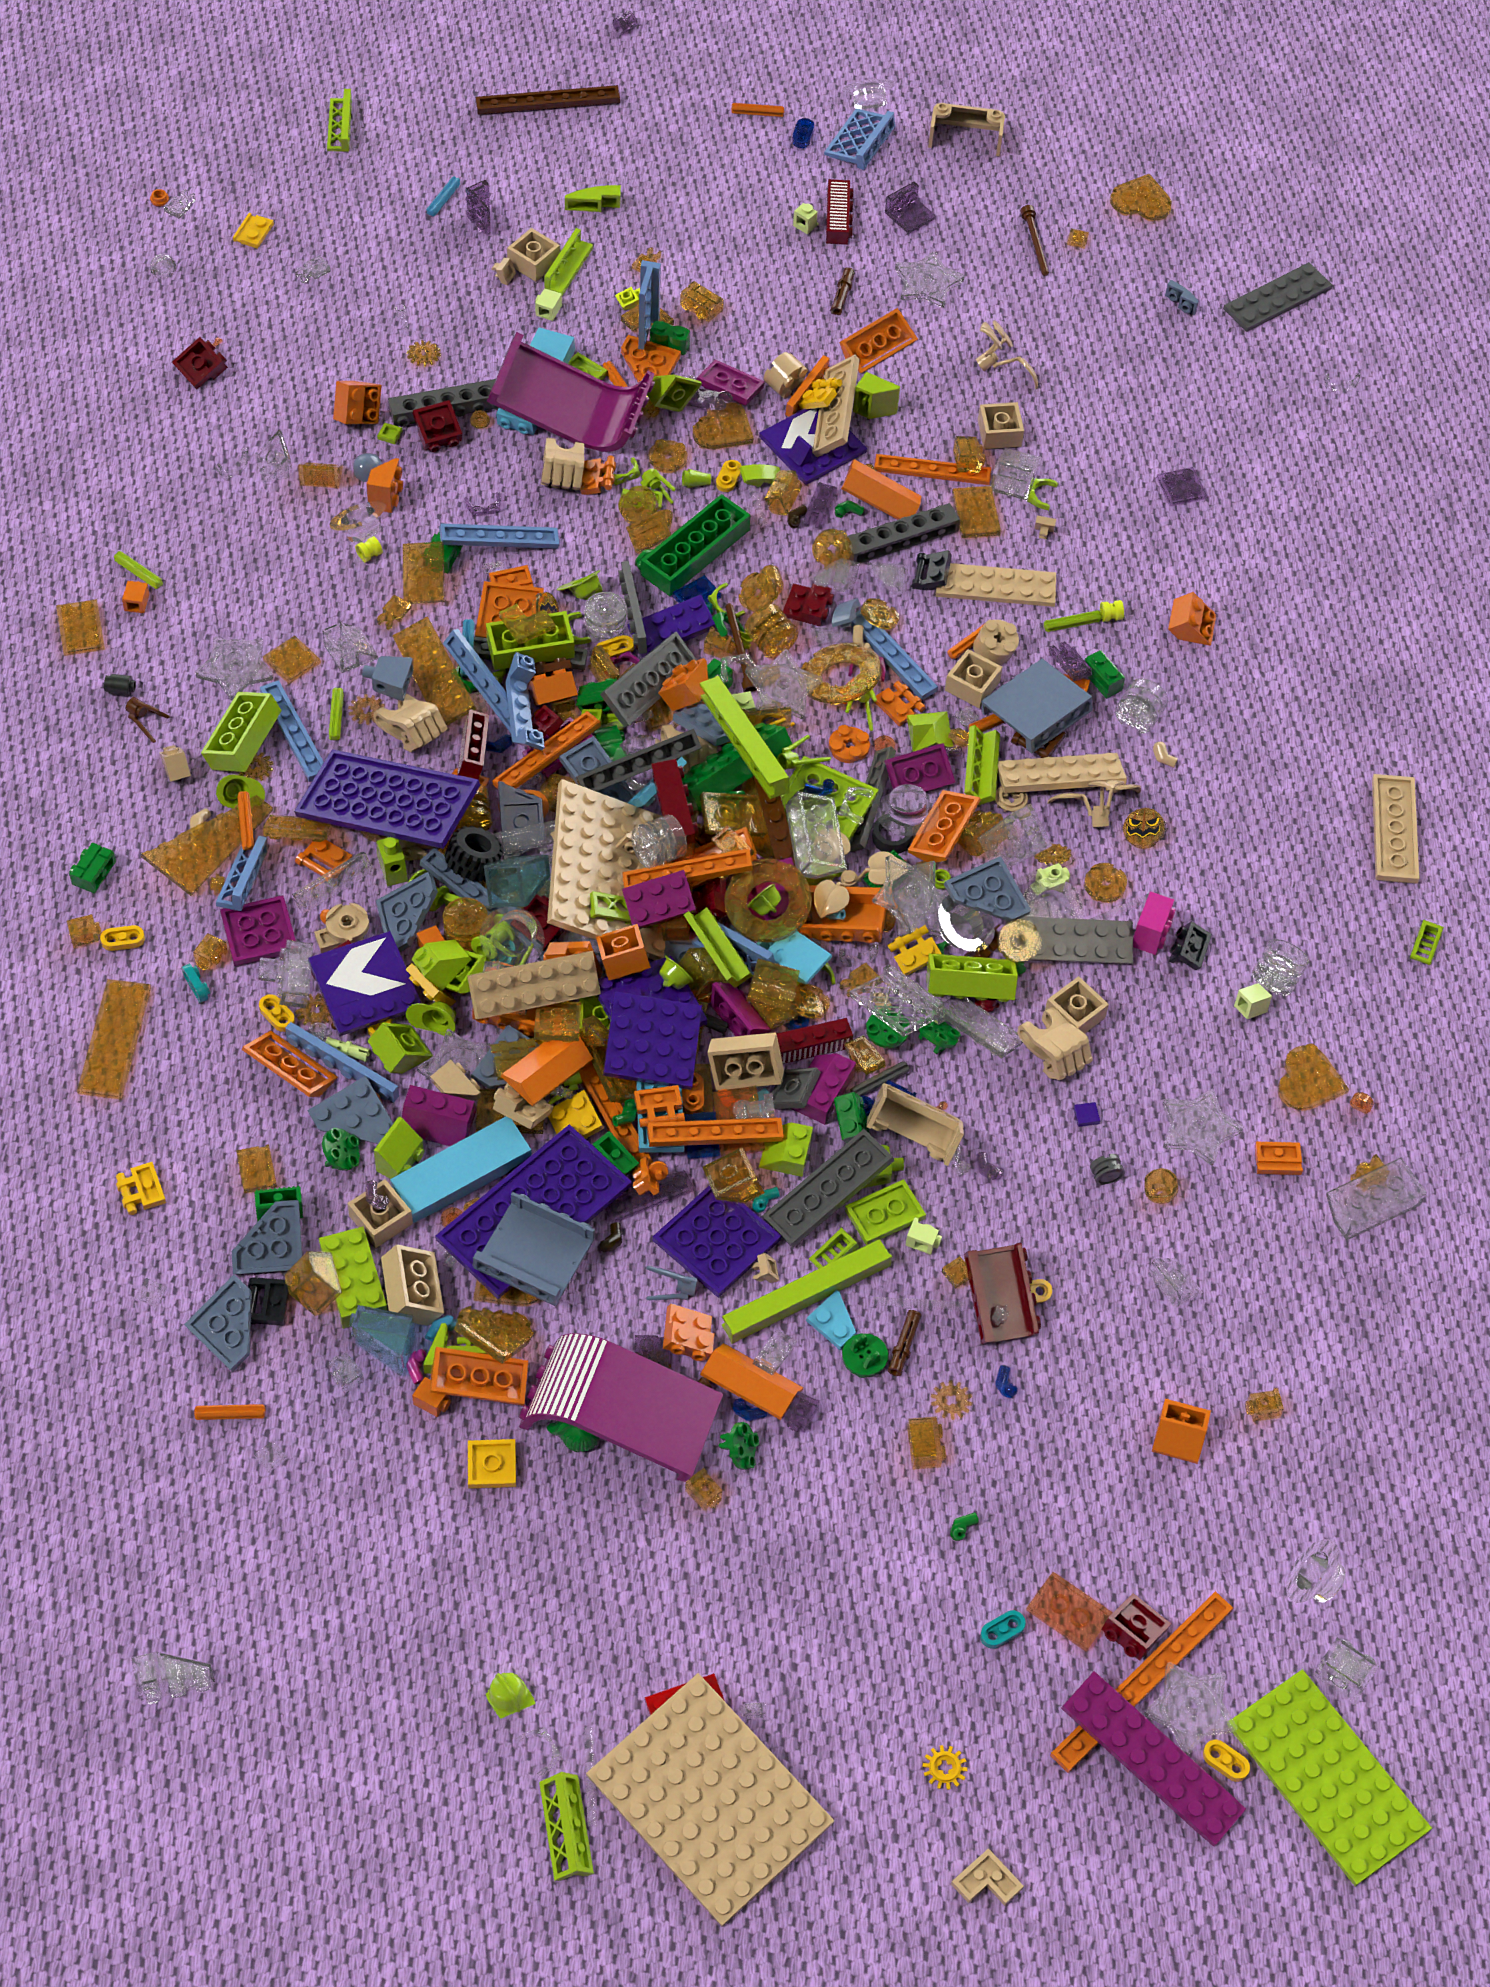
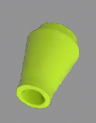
[682,469,711,488]

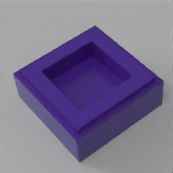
[1073,1102,1100,1127]

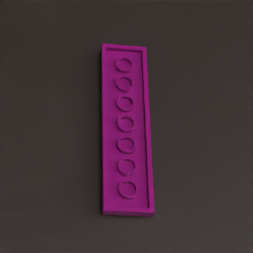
[1061,1671,1246,1846]

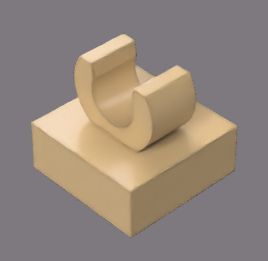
[491,258,516,285]
[1035,516,1056,539]
[751,1253,779,1283]

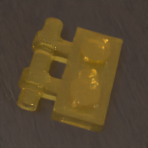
[490,1038,536,1080]

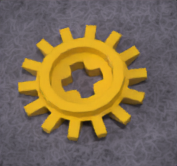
[922,1745,967,1790]

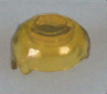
[1144,1168,1178,1204]

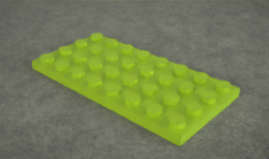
[1226,1669,1432,1887]

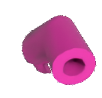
[406,1349,427,1384]

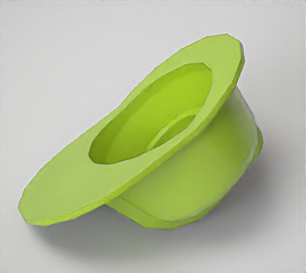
[557,570,603,600]
[216,775,265,810]
[747,884,781,916]
[659,955,693,990]
[406,1001,457,1037]
[485,1673,535,1719]

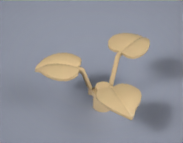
[976,320,1038,389]
[1047,780,1141,827]
[814,829,906,918]

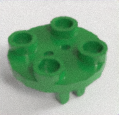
[866,1007,910,1048]
[918,1014,961,1054]
[322,1127,360,1171]
[842,1333,888,1378]
[718,1422,759,1470]

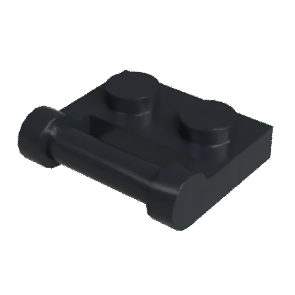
[911,550,952,590]
[248,1278,290,1326]

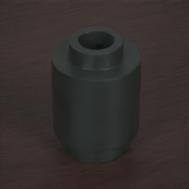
[104,674,136,696]

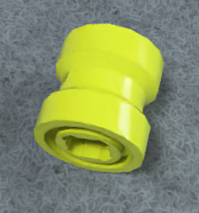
[355,536,383,563]
[1100,600,1124,622]

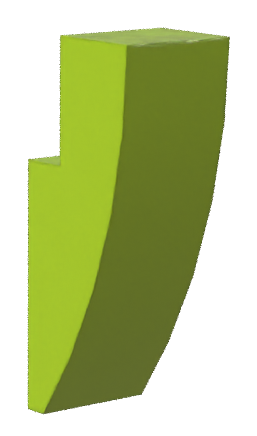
[565,185,621,212]

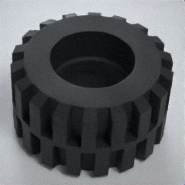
[444,826,503,882]

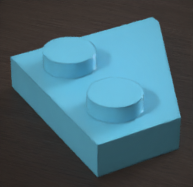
[806,1290,856,1350]

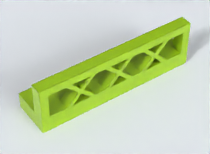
[327,89,352,152]
[544,228,593,296]
[964,725,1000,805]
[590,891,671,931]
[684,907,753,988]
[539,1772,594,1881]

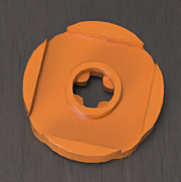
[829,725,870,763]

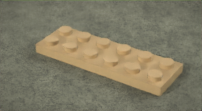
[812,355,860,457]
[936,563,1056,607]
[997,753,1127,793]
[1372,774,1419,884]
[467,951,601,1019]

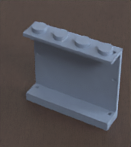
[981,659,1093,754]
[473,1192,594,1306]

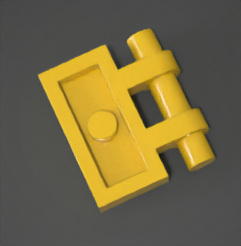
[798,377,842,410]
[887,925,941,977]
[116,1162,166,1215]

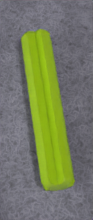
[114,551,163,589]
[1043,610,1102,632]
[329,687,344,741]

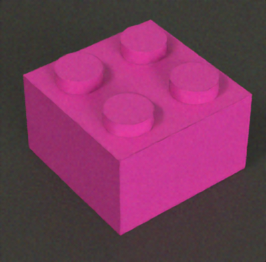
[1133,891,1176,955]

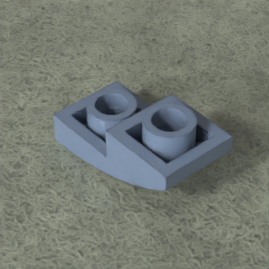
[1165,280,1199,315]
[831,598,860,628]

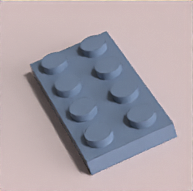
[559,736,636,803]

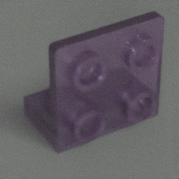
[465,180,491,236]
[885,181,936,233]

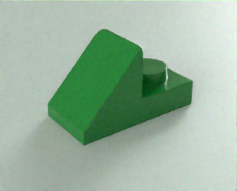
[592,1131,639,1176]

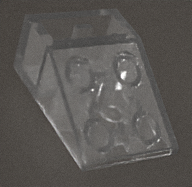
[990,448,1042,500]
[977,804,1052,868]
[131,1652,216,1704]

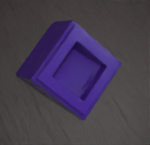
[788,436,812,466]

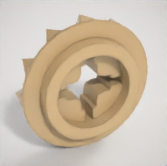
[994,786,1028,813]

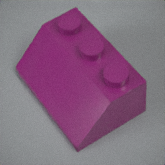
[711,982,771,1037]
[790,1053,856,1125]
[402,1085,477,1146]

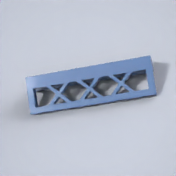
[216,836,267,911]
[691,922,776,984]

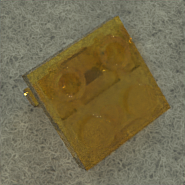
[746,958,800,1013]

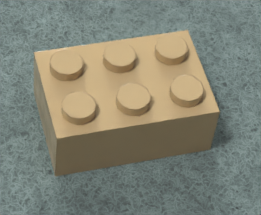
[707,1033,784,1090]
[381,1244,444,1326]

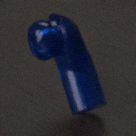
[485,734,513,753]
[733,1398,767,1421]

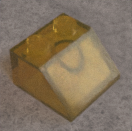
[702,1147,765,1203]
[285,1251,342,1316]

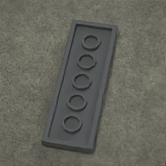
[1223,262,1333,332]
[600,632,697,728]
[1005,916,1133,964]
[762,1129,894,1248]

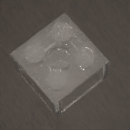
[1313,1637,1380,1704]

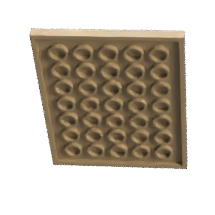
[547,779,672,961]
[586,1673,834,1927]

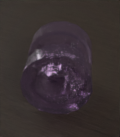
[612,11,637,35]

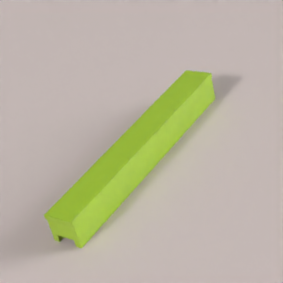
[700,676,790,799]
[722,1239,892,1344]

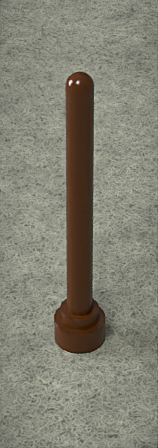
[1020,205,1049,276]
[725,603,759,692]

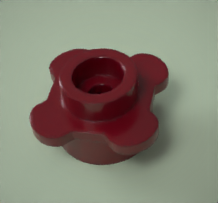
[975,998,1000,1012]

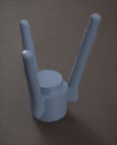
[646,1266,697,1300]

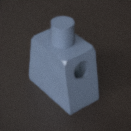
[362,656,414,701]

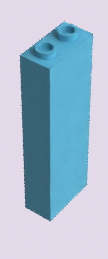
[496,327,575,435]
[390,1116,532,1223]

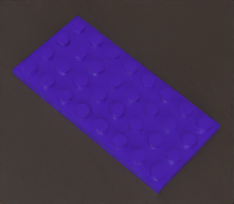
[294,749,480,849]
[435,1124,632,1299]

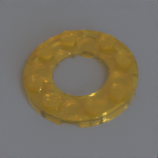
[800,643,882,705]
[725,858,811,942]

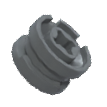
[1090,1154,1125,1185]

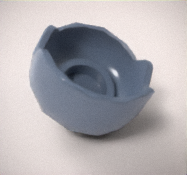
[353,453,382,482]

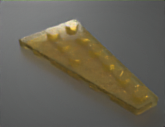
[141,795,273,896]

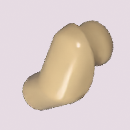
[190,808,211,838]

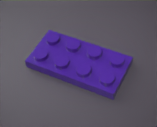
[627,595,717,658]

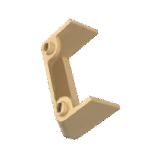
[928,103,1005,156]
[867,1083,964,1166]

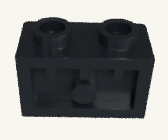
[1169,921,1212,970]

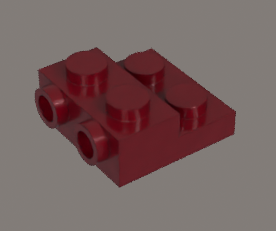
[172,337,228,390]
[412,400,462,452]
[782,583,834,626]
[685,876,728,930]
[509,893,565,952]
[1101,1593,1171,1661]

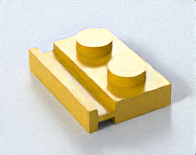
[233,213,274,249]

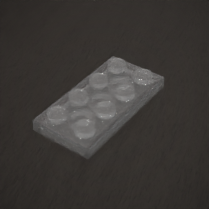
[932,995,1023,1059]

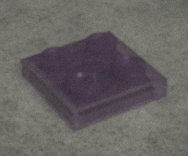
[1156,467,1207,506]

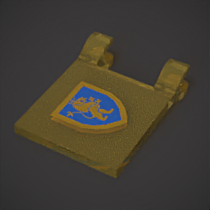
[741,707,791,727]

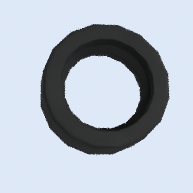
[872,814,913,854]

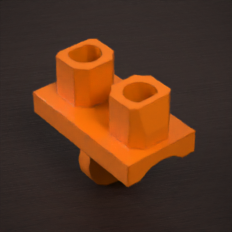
[632,1156,668,1196]

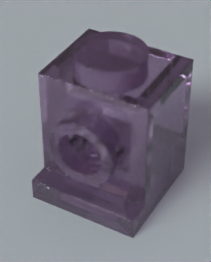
[784,1391,819,1433]

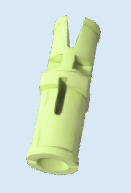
[325,1037,371,1062]

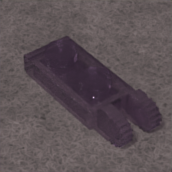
[687,389,733,411]
[804,482,837,529]
[1049,641,1092,681]

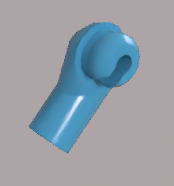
[425,1315,458,1342]

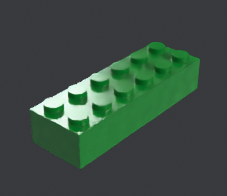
[641,494,751,596]
[681,723,792,811]

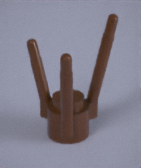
[125,697,170,743]

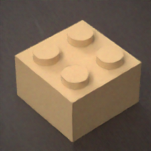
[507,228,560,282]
[978,402,1024,449]
[945,649,1003,709]
[1045,976,1109,1034]
[347,1179,413,1248]

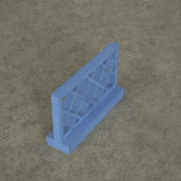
[824,108,895,170]
[638,260,661,350]

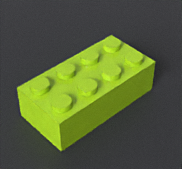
[486,611,575,670]
[201,692,282,772]
[926,953,1018,1002]
[319,1226,388,1329]

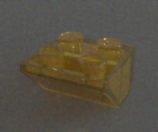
[957,810,1011,856]

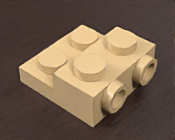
[493,1083,554,1129]

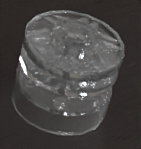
[585,592,627,644]
[1114,678,1168,733]
[631,814,687,869]
[1252,939,1309,995]

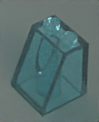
[484,855,551,908]
[349,1305,416,1376]

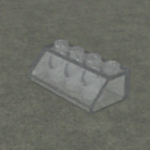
[785,791,847,879]
[1326,1157,1427,1241]

